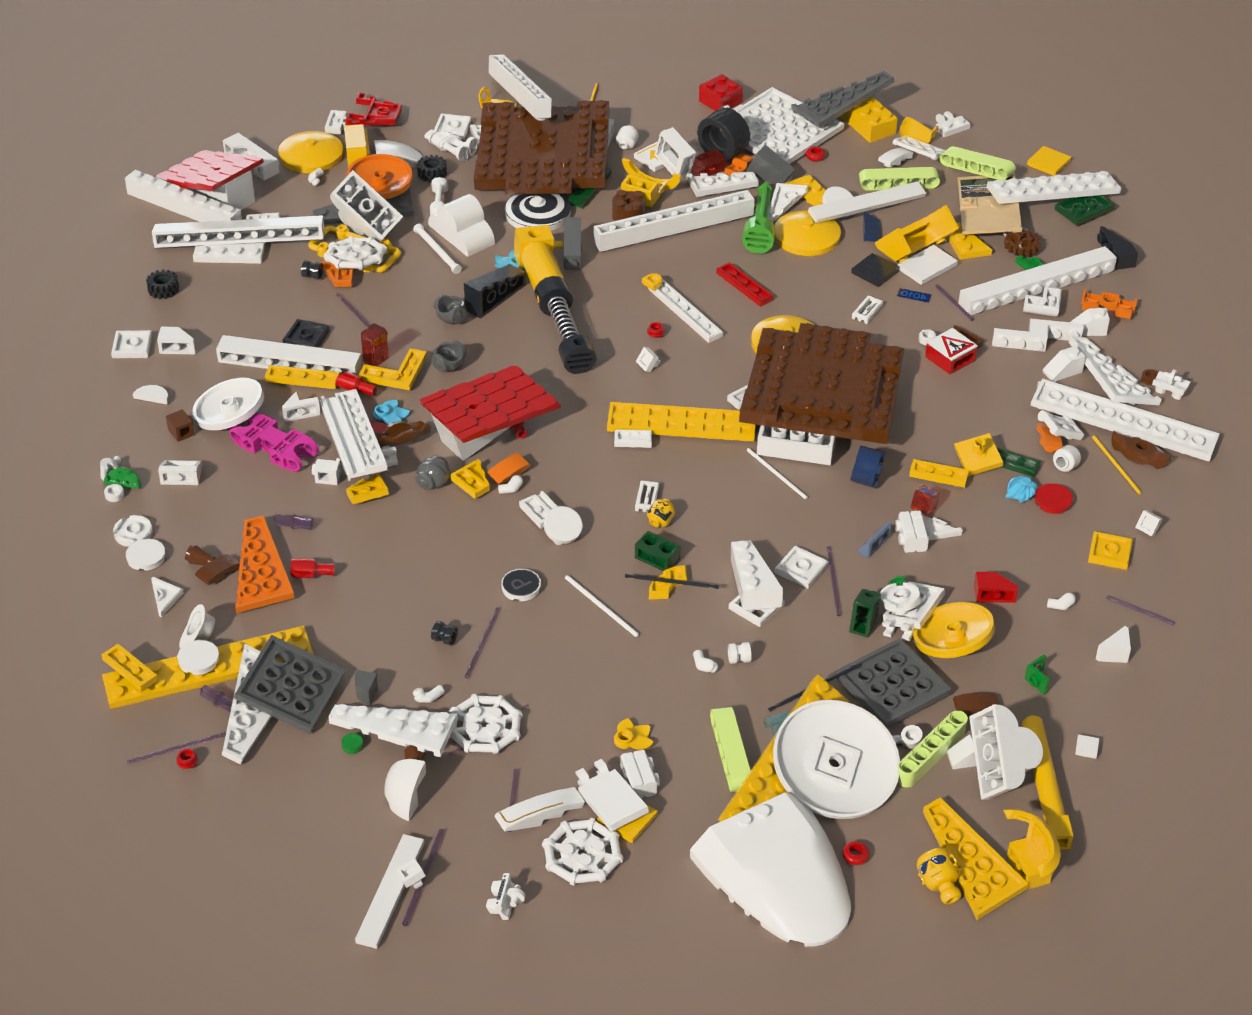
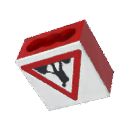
[925,328,978,375]

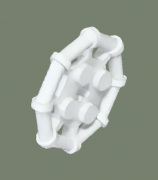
[323,236,387,270]
[449,694,523,754]
[542,818,624,886]

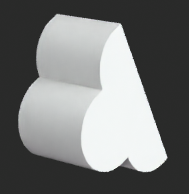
[330,170,403,241]
[428,194,495,257]
[969,704,1043,800]

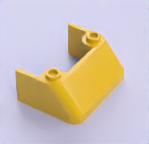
[874,205,959,263]

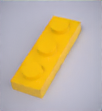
[909,459,969,488]
[101,644,158,692]

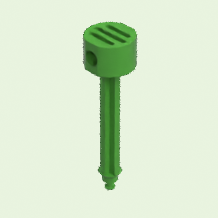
[742,182,775,254]

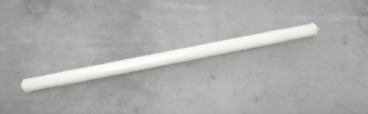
[565,575,639,637]

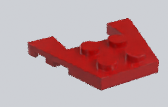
[345,92,402,125]

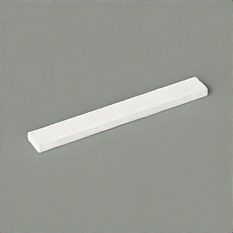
[808,182,926,223]

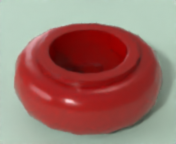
[806,147,825,161]
[842,841,870,865]

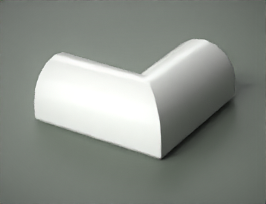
[1023,287,1062,317]

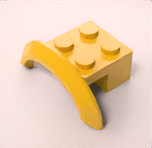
[621,158,681,208]
[1003,809,1061,890]

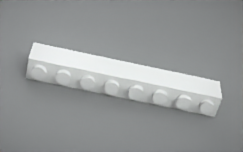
[125,170,242,222]
[216,335,362,376]

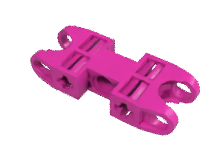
[229,412,319,472]

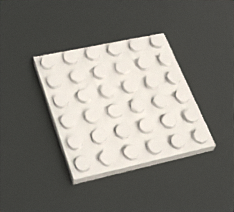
[720,87,844,164]

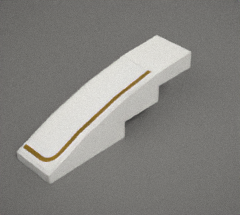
[494,787,585,832]

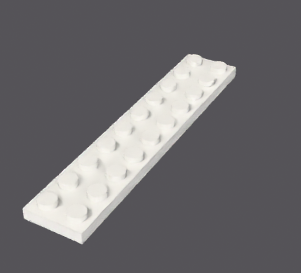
[1031,379,1220,461]

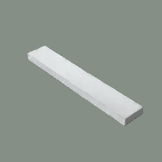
[648,280,723,343]
[355,834,424,949]

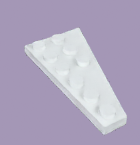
[1069,336,1162,406]
[222,644,300,765]
[329,704,457,757]

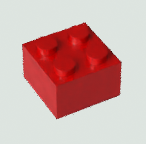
[699,74,743,111]

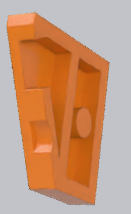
[321,261,354,287]

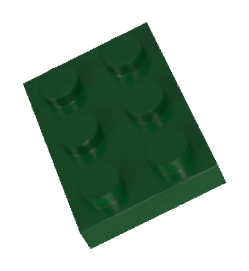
[1055,195,1115,226]

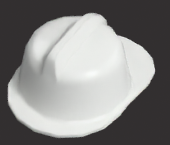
[179,604,215,649]

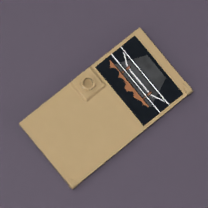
[958,173,1022,235]

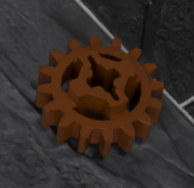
[1004,229,1041,257]

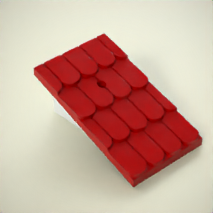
[155,150,264,210]
[419,365,561,461]

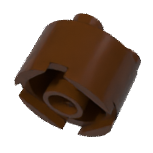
[612,190,645,221]

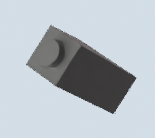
[745,145,795,185]
[564,217,581,269]

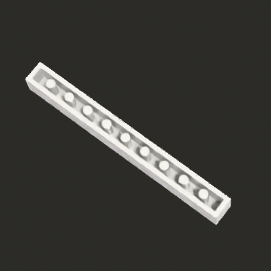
[489,54,552,120]
[594,190,754,252]
[152,216,325,248]
[958,246,1117,316]

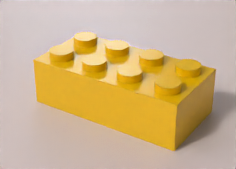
[840,96,898,143]

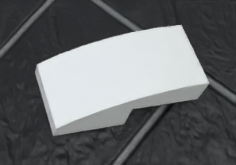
[878,148,913,167]

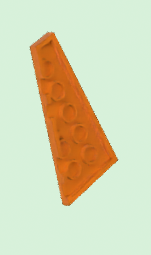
[235,515,295,613]

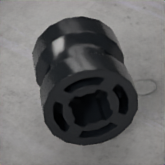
[301,260,323,280]
[431,621,458,646]

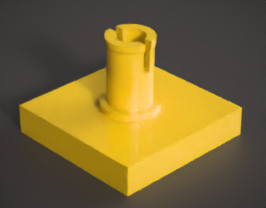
[954,433,1003,476]

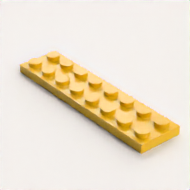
[607,402,756,441]

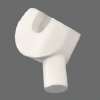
[100,456,121,481]

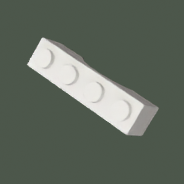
[223,133,279,180]

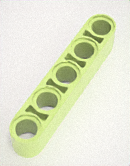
[939,146,1016,180]
[859,167,940,191]
[710,707,751,792]
[898,711,968,788]

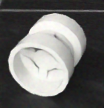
[728,642,751,664]

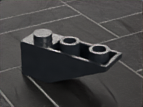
[1097,226,1138,270]

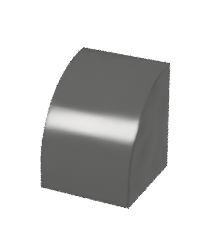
[355,670,378,706]

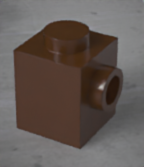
[166,409,195,442]

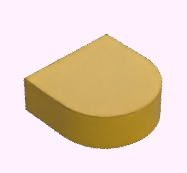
[642,273,663,291]

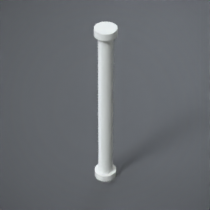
[413,224,462,274]

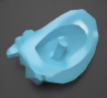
[1005,476,1038,503]

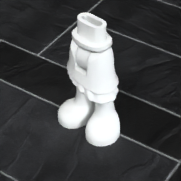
[425,129,478,162]

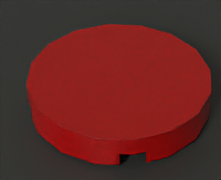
[1034,483,1073,514]

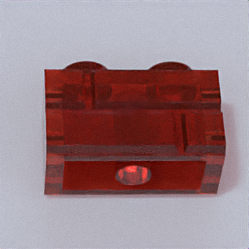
[690,149,726,176]
[360,323,389,367]

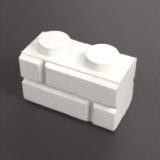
[895,511,929,553]
[620,749,660,798]

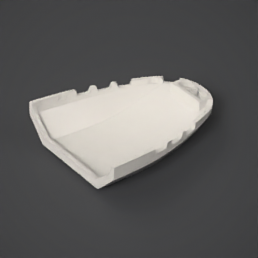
[690,793,851,947]

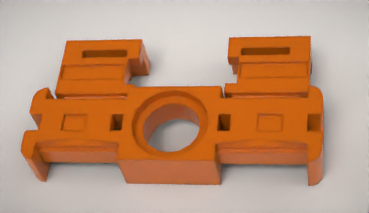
[1081,289,1137,319]

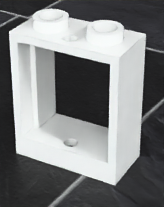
[655,127,696,179]

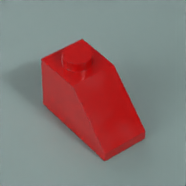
[974,572,1018,603]

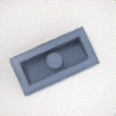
[857,522,891,558]

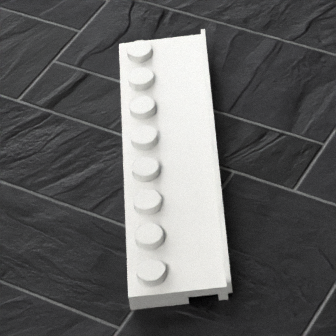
[319,389,388,481]

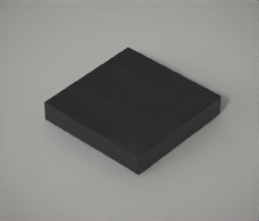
[851,253,899,287]
[282,319,330,348]

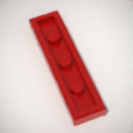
[716,262,774,307]

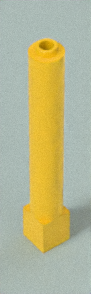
[1022,715,1073,850]

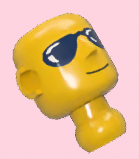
[916,848,961,905]

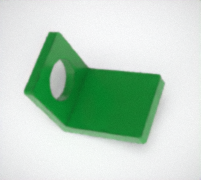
[1025,654,1050,695]

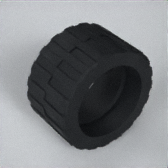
[697,107,751,162]

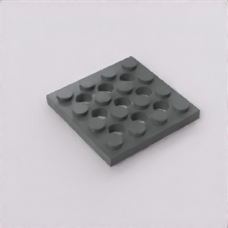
[234,635,346,734]
[835,638,952,728]

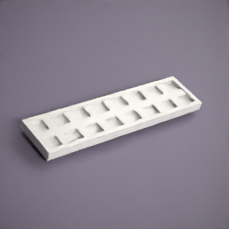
[987,171,1121,204]

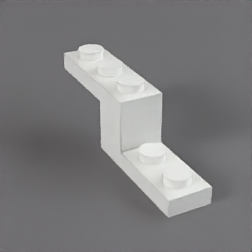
[992,319,1083,352]

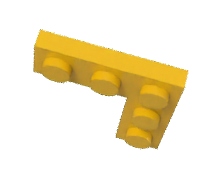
[358,348,427,390]

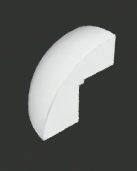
[384,759,426,821]

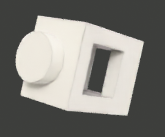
[312,458,342,485]

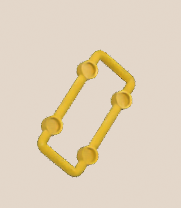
[308,224,401,273]

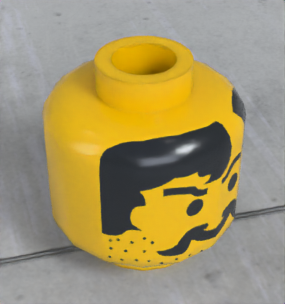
[647,499,675,527]

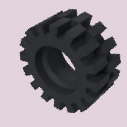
[417,155,447,182]
[146,269,179,299]

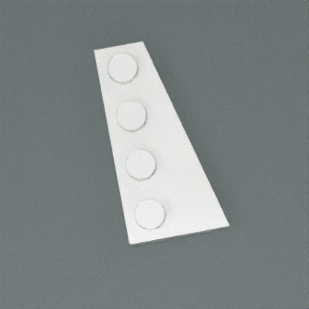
[686,172,759,197]
[193,242,266,264]

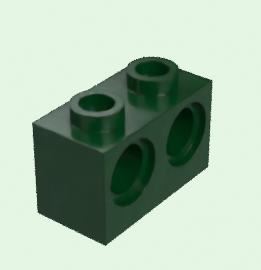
[635,531,681,571]

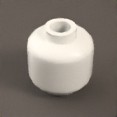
[616,125,639,150]
[1053,445,1081,472]

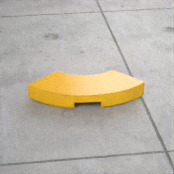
[649,565,687,599]

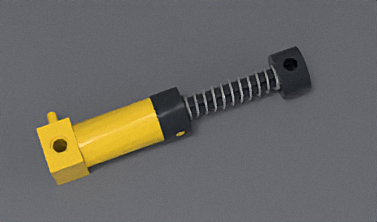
[514,225,597,374]

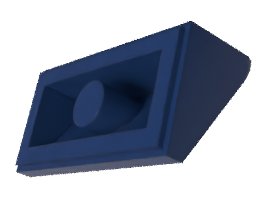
[863,212,881,242]

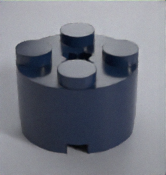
[850,445,886,489]

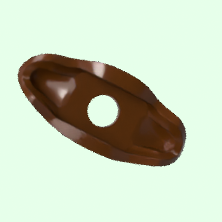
[375,421,431,447]
[1111,431,1172,469]

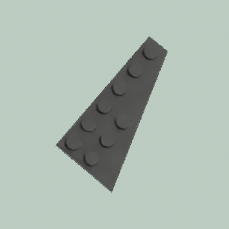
[791,71,895,129]
[313,187,414,224]

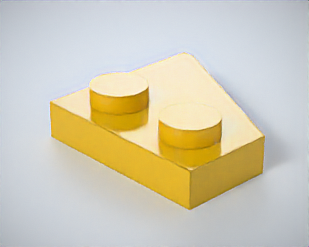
[346,473,389,505]

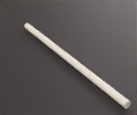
[747,448,808,500]

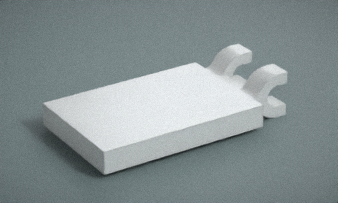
[882,581,945,641]
[576,759,649,832]

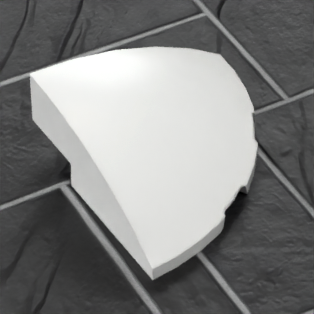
[374,140,423,168]

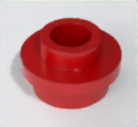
[647,322,665,338]
[176,749,198,769]

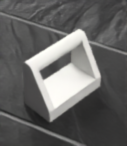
[158,460,203,485]

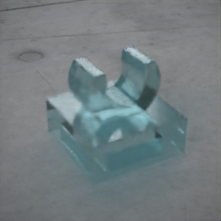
[763,711,789,736]

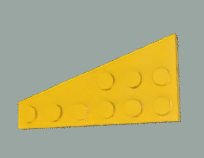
[923,797,1029,920]

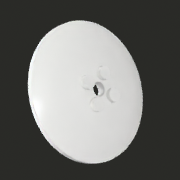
[773,700,900,819]

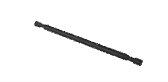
[625,574,719,589]
[768,665,856,711]

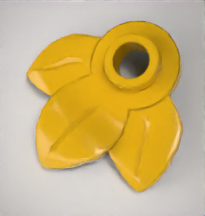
[614,718,653,750]

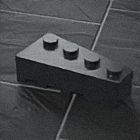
[464,264,526,319]

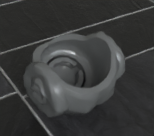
[434,294,467,325]
[432,340,467,372]
[416,455,451,490]

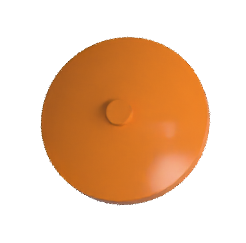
[346,154,413,199]

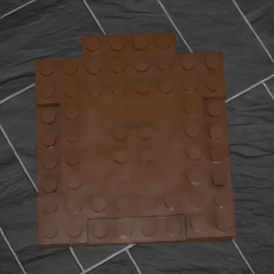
[474,100,610,194]
[739,323,904,444]

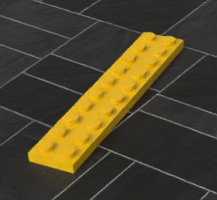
[102,626,314,709]
[718,674,849,822]

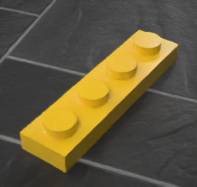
[265,365,340,389]

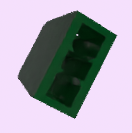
[849,589,881,637]

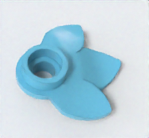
[495,250,522,270]
[373,400,410,424]

